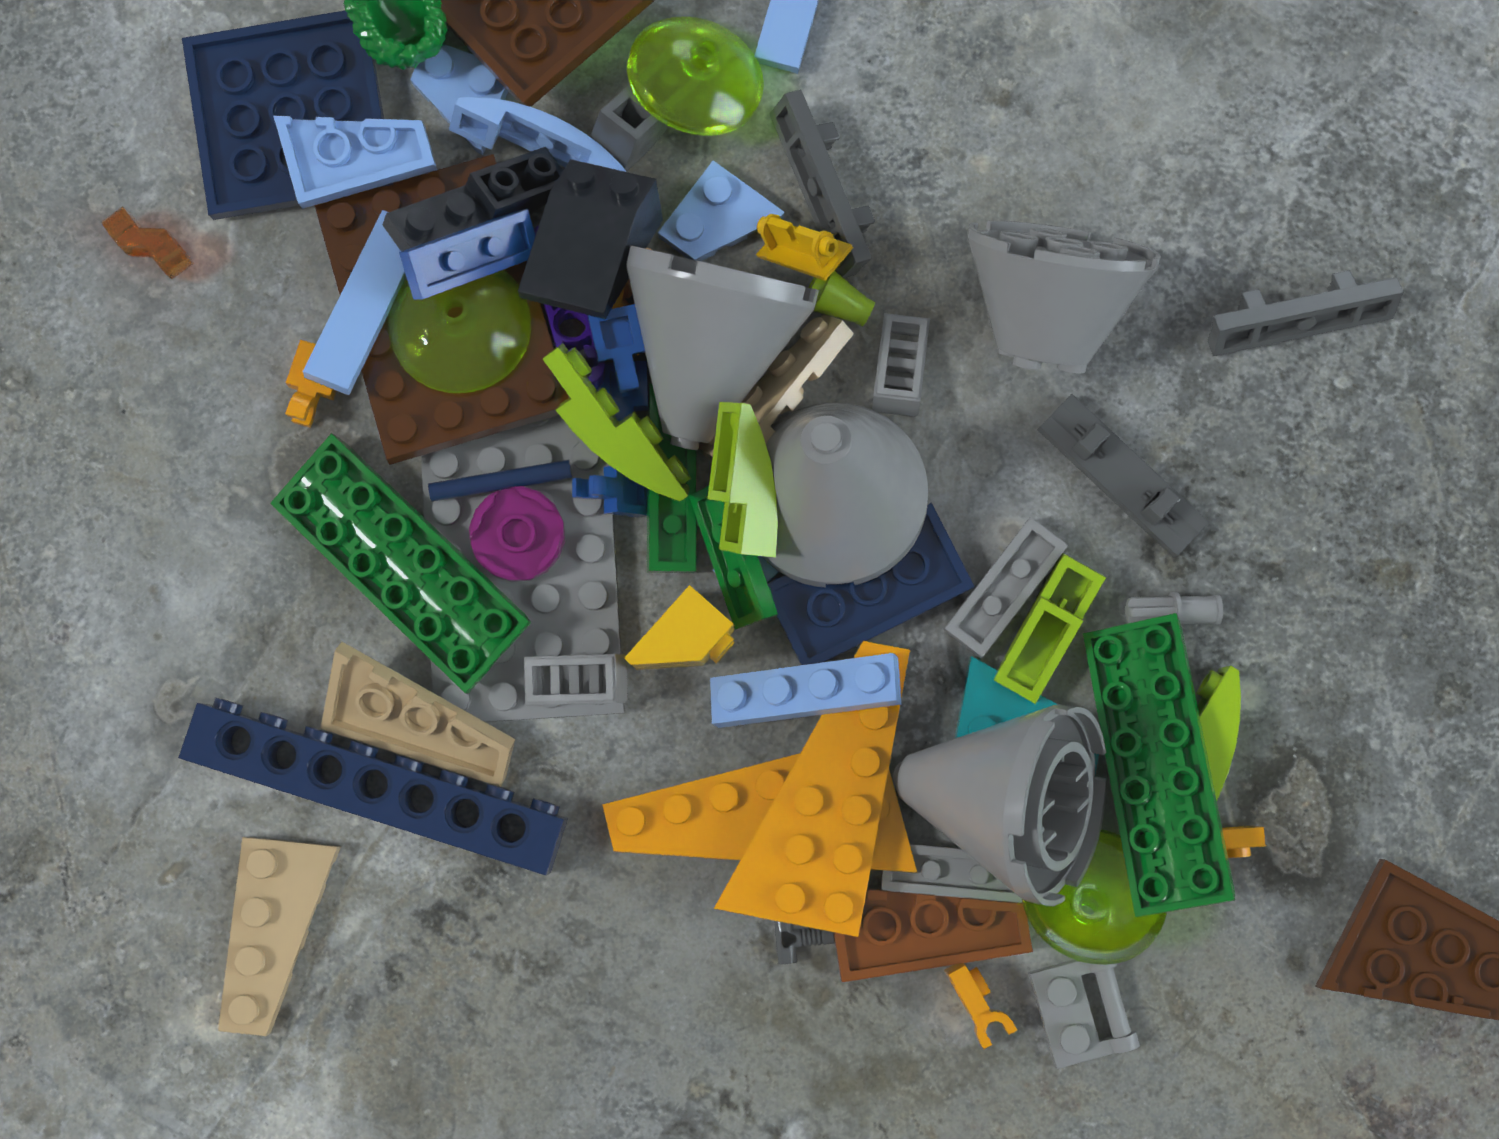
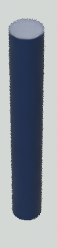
[428,459,573,502]

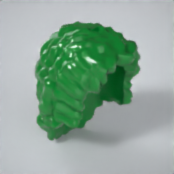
[343,0,448,70]

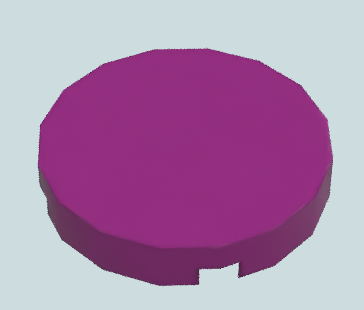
[469,486,565,582]

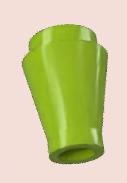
[808,270,875,327]

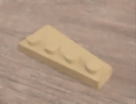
[218,837,341,1036]

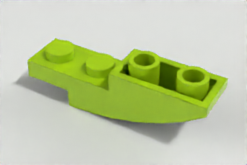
[543,343,691,501]
[1197,665,1241,800]

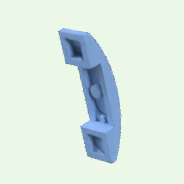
[449,97,626,172]

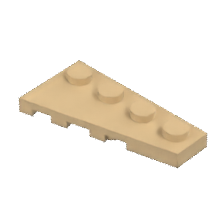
[698,314,854,461]
[320,641,515,787]

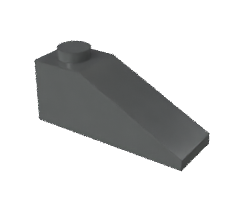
[590,41,715,172]

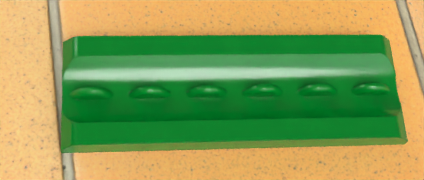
[270,433,531,694]
[1083,613,1235,917]

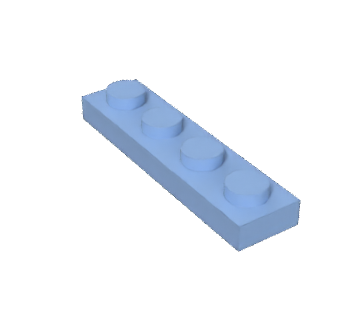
[710,653,902,728]

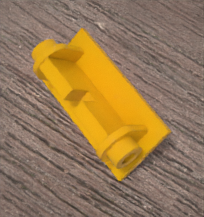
[756,214,853,281]

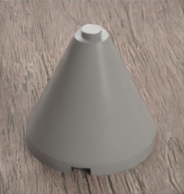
[626,246,819,450]
[762,403,928,588]
[893,704,1107,906]

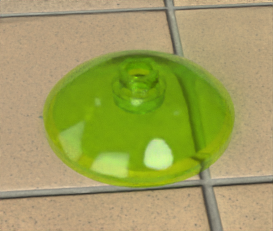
[627,16,764,136]
[388,270,531,393]
[1022,829,1167,965]

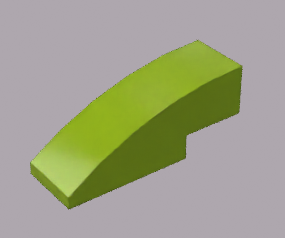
[708,402,778,558]
[993,553,1106,704]

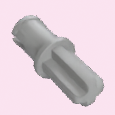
[1125,592,1223,625]

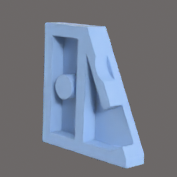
[410,44,508,155]
[658,161,784,261]

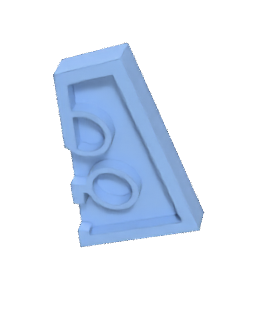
[274,116,437,209]

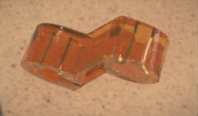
[101,206,194,280]

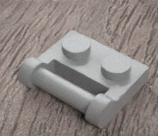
[1028,951,1140,1069]

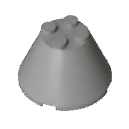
[967,221,1161,374]

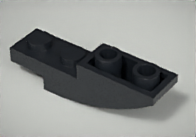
[382,146,563,251]

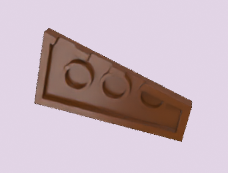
[833,888,1033,982]

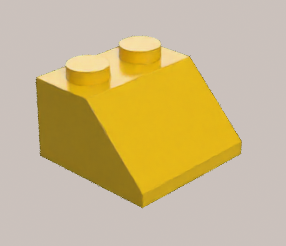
[624,585,735,670]

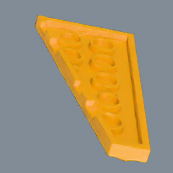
[714,641,910,937]
[602,753,917,873]

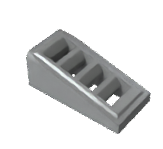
[872,313,930,417]
[524,654,628,705]

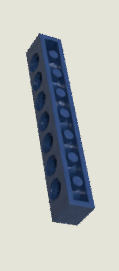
[178,697,568,875]

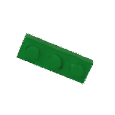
[689,486,778,630]

